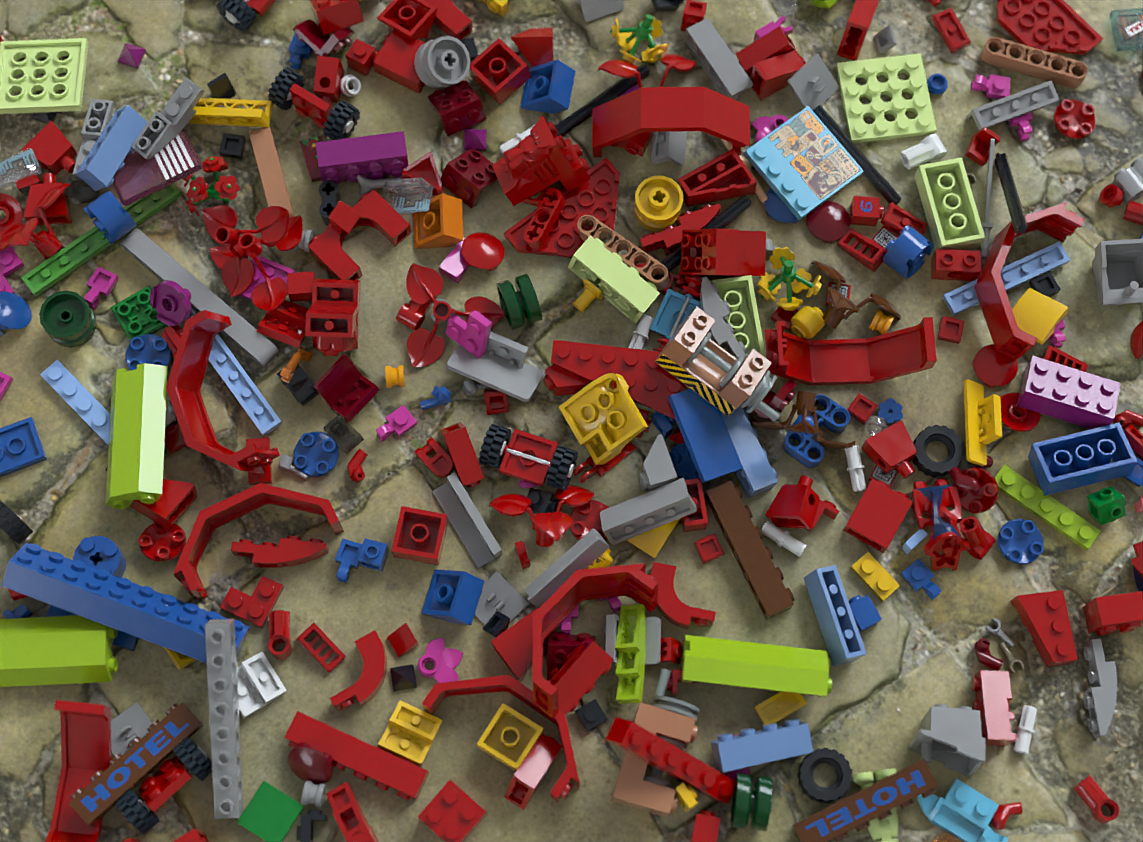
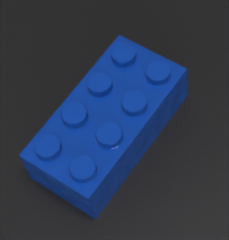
[1028,423,1137,496]

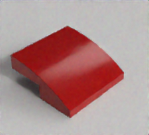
[257,300,308,348]

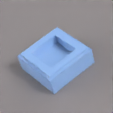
[902,529,928,554]

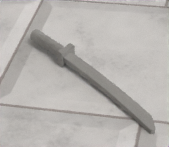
[980,139,995,259]

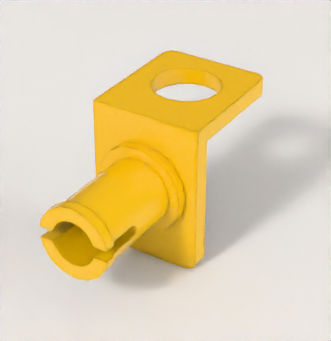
[573,278,604,313]

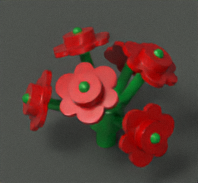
[183,156,240,216]

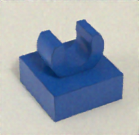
[651,412,677,439]

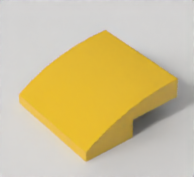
[1012,288,1069,344]
[627,493,681,558]
[378,700,443,767]

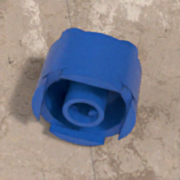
[83,190,137,245]
[882,225,934,279]
[73,536,126,578]

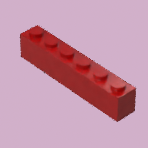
[284,711,429,801]
[605,717,737,804]

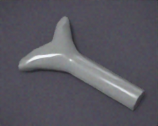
[357,175,403,197]

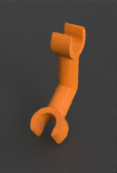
[280,347,313,383]

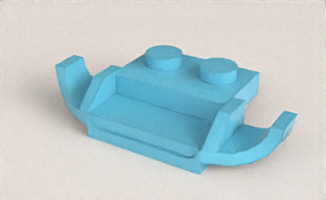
[918,778,1009,842]

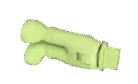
[852,768,899,842]

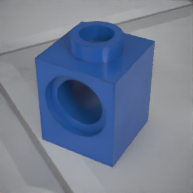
[358,538,389,572]
[848,595,882,633]

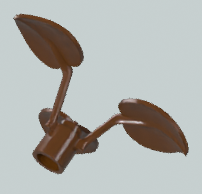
[811,260,901,329]
[751,391,855,449]

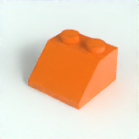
[413,193,464,249]

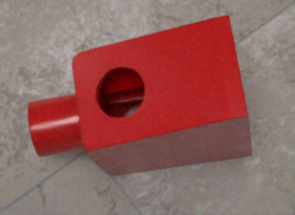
[313,56,345,105]
[22,121,77,175]
[24,173,72,225]
[861,420,917,479]
[765,475,820,529]

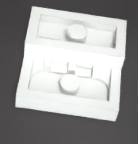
[237,652,287,719]

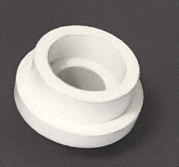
[340,75,361,97]

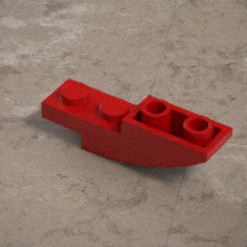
[639,203,721,255]
[231,536,329,568]
[326,782,378,842]

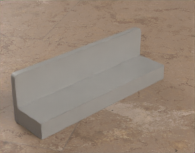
[684,19,753,101]
[966,81,1060,130]
[433,473,502,568]
[600,478,697,546]
[524,528,610,608]

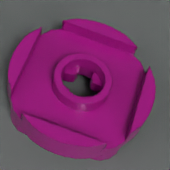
[150,280,191,326]

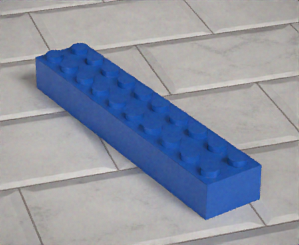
[1,543,249,663]

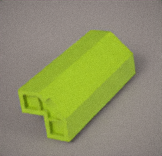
[105,363,168,509]
[0,615,118,687]
[681,635,832,698]

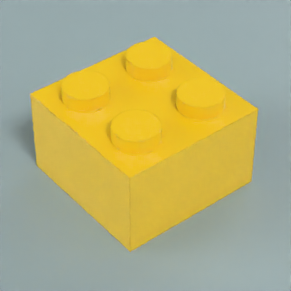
[477,703,544,771]

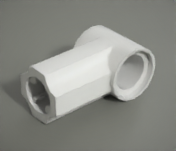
[900,134,947,170]

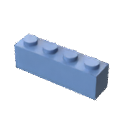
[75,105,147,191]
[720,406,778,498]
[803,565,866,667]
[710,718,813,772]

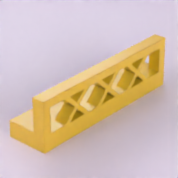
[188,98,273,127]

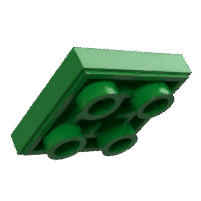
[110,285,168,341]
[236,780,305,842]

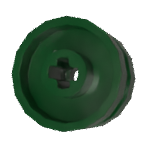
[496,274,542,330]
[39,290,97,348]
[731,773,772,831]

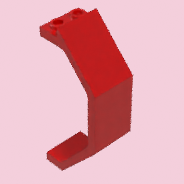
[592,87,750,158]
[974,202,1085,360]
[166,310,280,474]
[765,317,937,386]
[173,483,344,600]
[532,563,658,718]
[421,675,580,802]
[45,700,112,842]

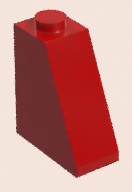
[836,0,879,61]
[736,26,800,77]
[750,51,806,101]
[543,365,591,396]
[440,422,484,488]
[130,479,197,530]
[491,608,547,682]
[504,733,562,810]

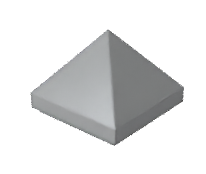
[874,25,897,55]

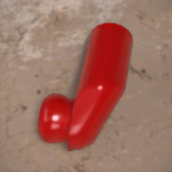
[991,802,1023,830]

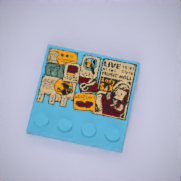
[743,106,864,220]

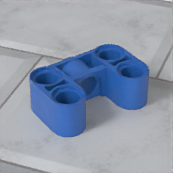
[783,394,850,468]

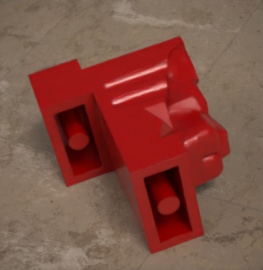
[492,116,591,206]
[681,229,766,276]
[305,279,360,356]

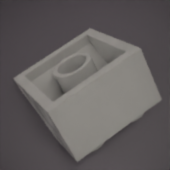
[639,434,677,492]

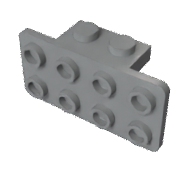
[446,331,544,402]

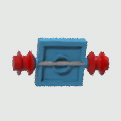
[650,275,702,352]

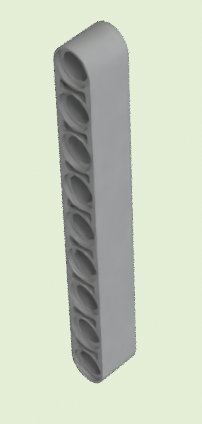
[120,228,279,367]

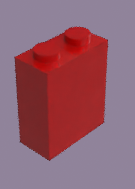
[372,29,426,94]
[843,479,913,553]

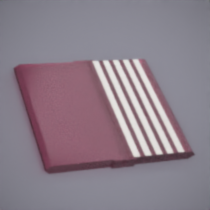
[113,129,203,206]

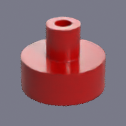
[1099,184,1123,208]

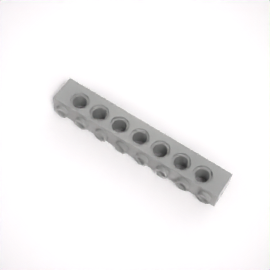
[205,619,244,819]

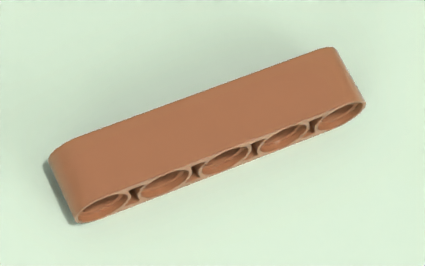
[981,37,1088,88]
[249,126,294,218]
[577,215,669,291]

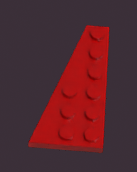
[551,340,686,421]

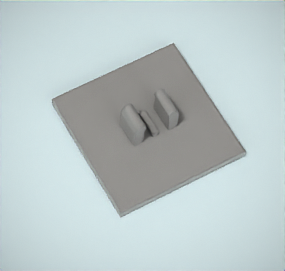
[787,54,840,111]
[475,571,529,625]
[111,702,152,756]

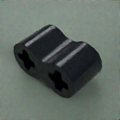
[319,180,341,226]
[277,364,319,406]

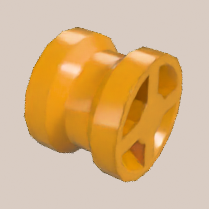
[869,309,895,335]
[385,365,405,388]

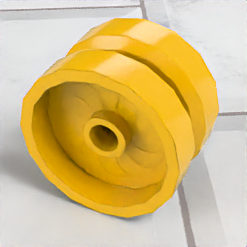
[634,176,683,232]

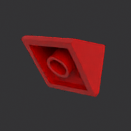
[377,0,438,39]

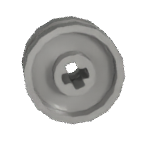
[414,36,470,88]

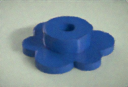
[878,398,903,424]

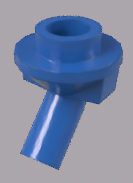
[420,386,452,410]

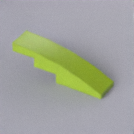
[615,604,646,704]

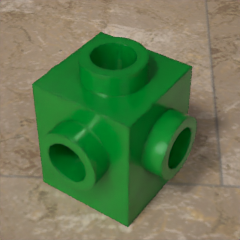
[1087,486,1126,525]

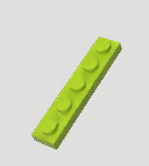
[994,464,1101,551]

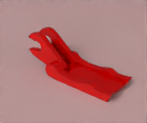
[573,442,636,484]

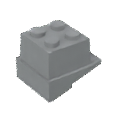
[1092,239,1143,306]
[909,704,985,776]

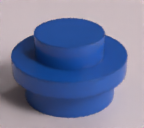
[927,73,948,95]

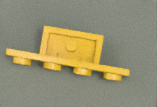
[964,379,1002,467]

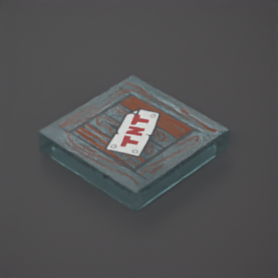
[1110,8,1143,52]

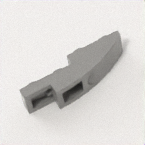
[131,78,205,160]
[73,99,114,180]
[700,277,747,359]
[1083,639,1117,738]

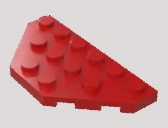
[996,0,1103,55]
[504,157,620,258]

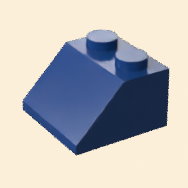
[521,59,575,114]
[421,569,484,625]

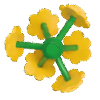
[610,14,668,64]
[757,247,822,311]

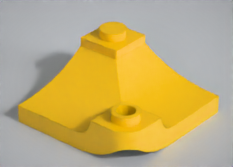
[559,373,648,465]

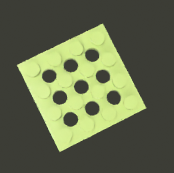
[0,38,88,114]
[836,53,937,143]

